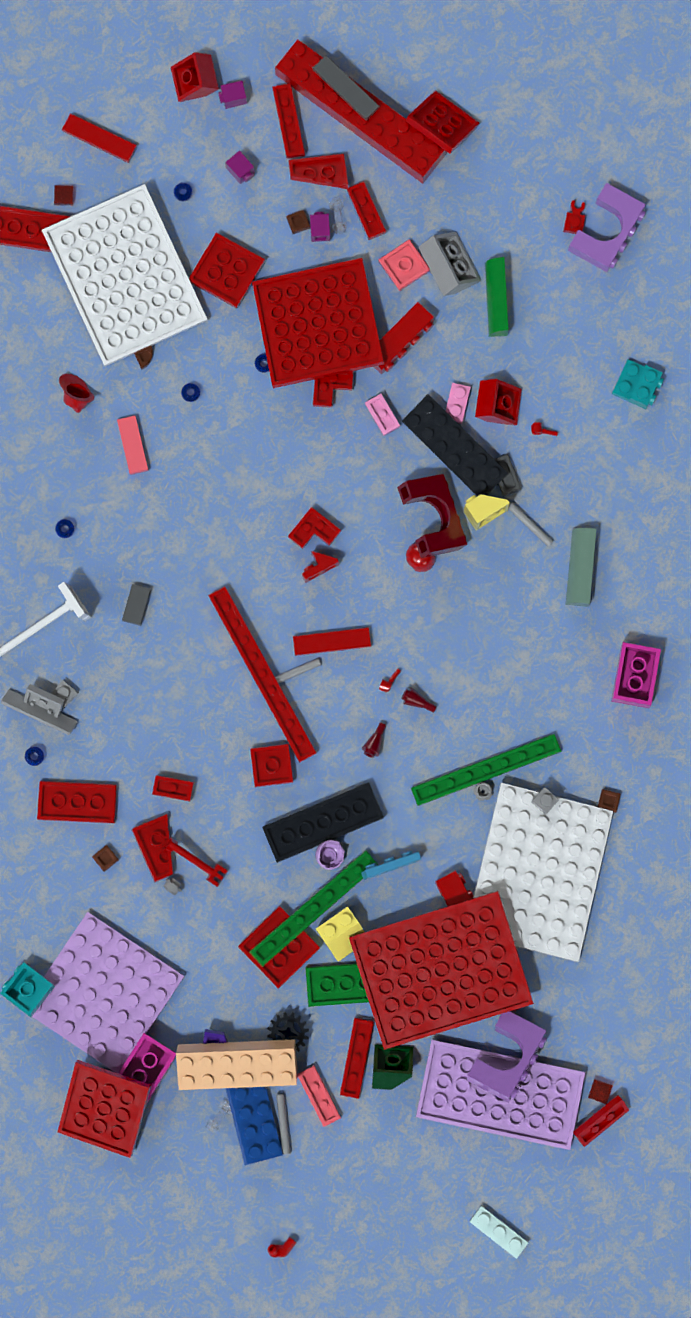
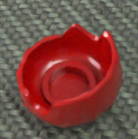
[406,542,436,572]

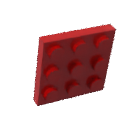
[405,90,479,154]
[189,232,265,309]
[238,906,320,989]

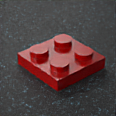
[250,744,293,788]

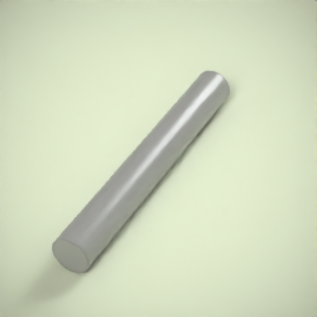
[508,502,553,547]
[275,658,321,684]
[276,1094,291,1154]

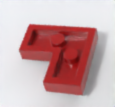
[313,371,353,408]
[288,507,341,549]

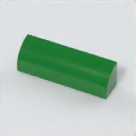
[485,257,508,337]

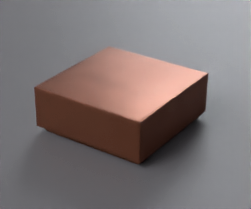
[286,210,310,234]
[597,789,621,813]
[92,845,119,872]

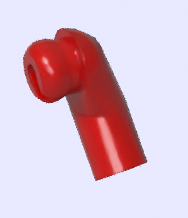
[267,1237,297,1258]

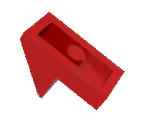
[302,551,339,583]

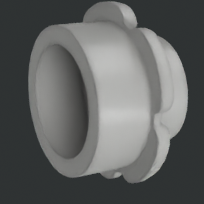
[474,782,492,801]
[163,878,181,895]

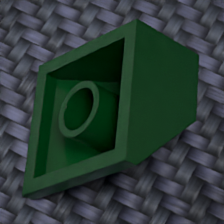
[372,1044,413,1090]

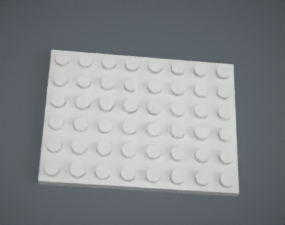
[42,184,208,367]
[473,783,613,962]

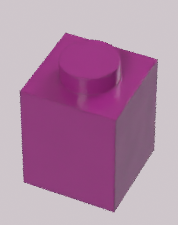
[218,80,247,109]
[225,150,255,184]
[310,212,330,242]

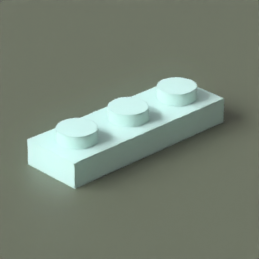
[469,1206,528,1259]

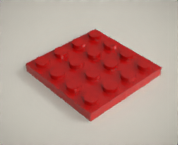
[57,1060,151,1158]

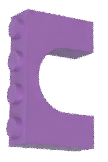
[568,183,646,272]
[467,1011,548,1103]

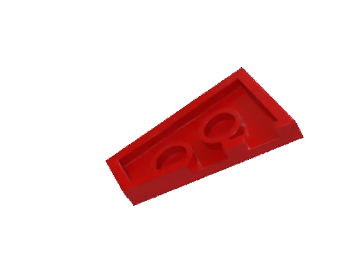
[288,154,349,189]
[131,814,173,883]

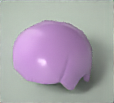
[315,840,345,870]

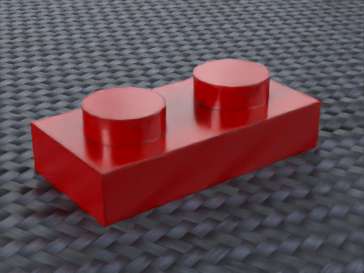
[152,775,194,802]

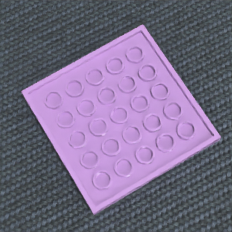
[32,912,185,1073]

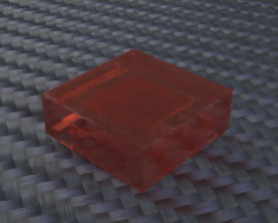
[54,185,74,206]
[588,1079,613,1104]

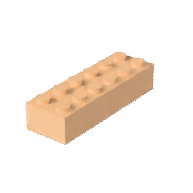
[176,1040,298,1090]

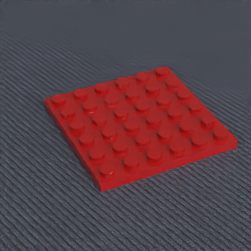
[252,258,384,388]

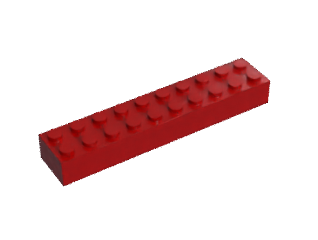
[275,39,446,184]

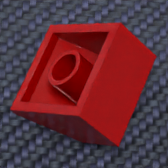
[171,52,219,102]
[475,379,522,426]

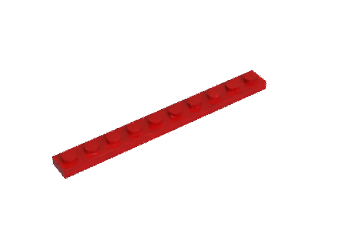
[208,587,316,763]

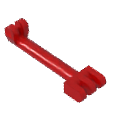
[165,838,228,887]

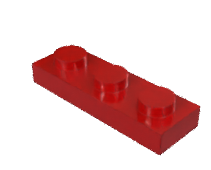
[347,181,386,240]
[573,1095,629,1147]

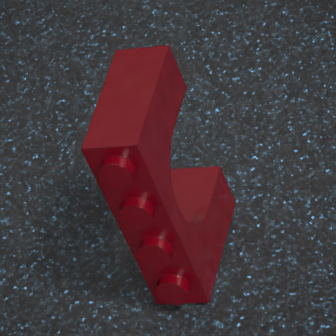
[397,474,468,558]

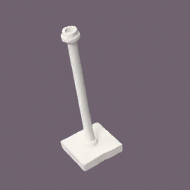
[0,582,91,657]

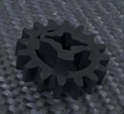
[267,1012,309,1052]

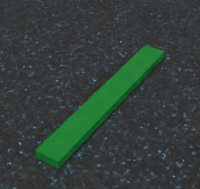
[411,734,562,806]
[249,851,379,967]

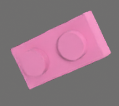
[446,383,471,424]
[365,394,400,436]

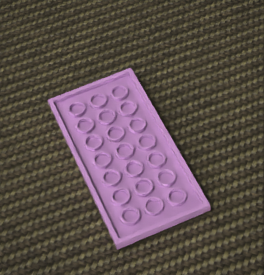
[416,1040,585,1150]

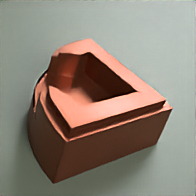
[134,346,153,370]

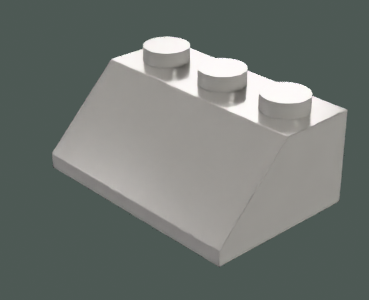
[419,232,481,296]

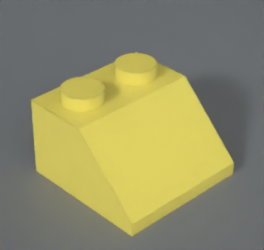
[464,494,510,531]
[316,907,365,962]

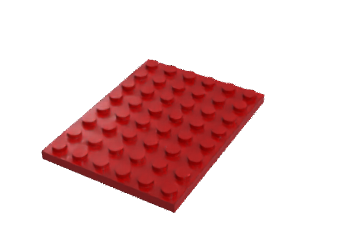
[349,891,534,1050]

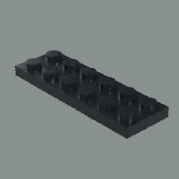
[402,394,509,496]
[262,782,384,863]

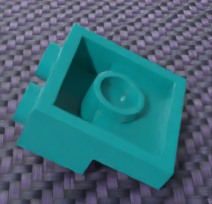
[612,359,664,409]
[0,962,55,1017]

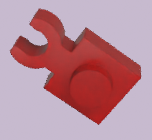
[563,200,585,234]

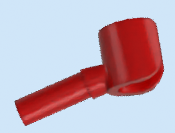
[531,422,558,436]
[379,669,401,692]

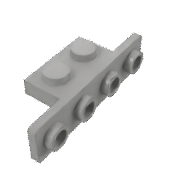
[1,684,77,735]

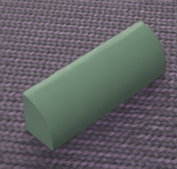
[565,528,596,607]

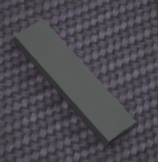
[313,56,379,121]

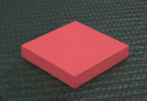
[378,239,430,291]

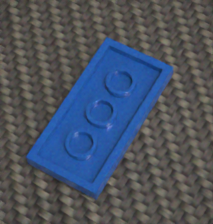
[226,1087,283,1165]

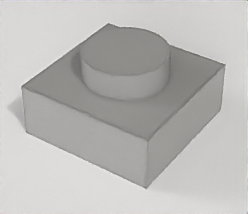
[51,680,78,707]
[531,787,559,815]

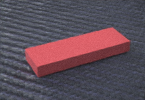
[117,415,149,475]
[298,1066,341,1127]

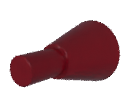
[401,687,437,713]
[362,723,386,758]

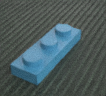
[361,851,421,880]

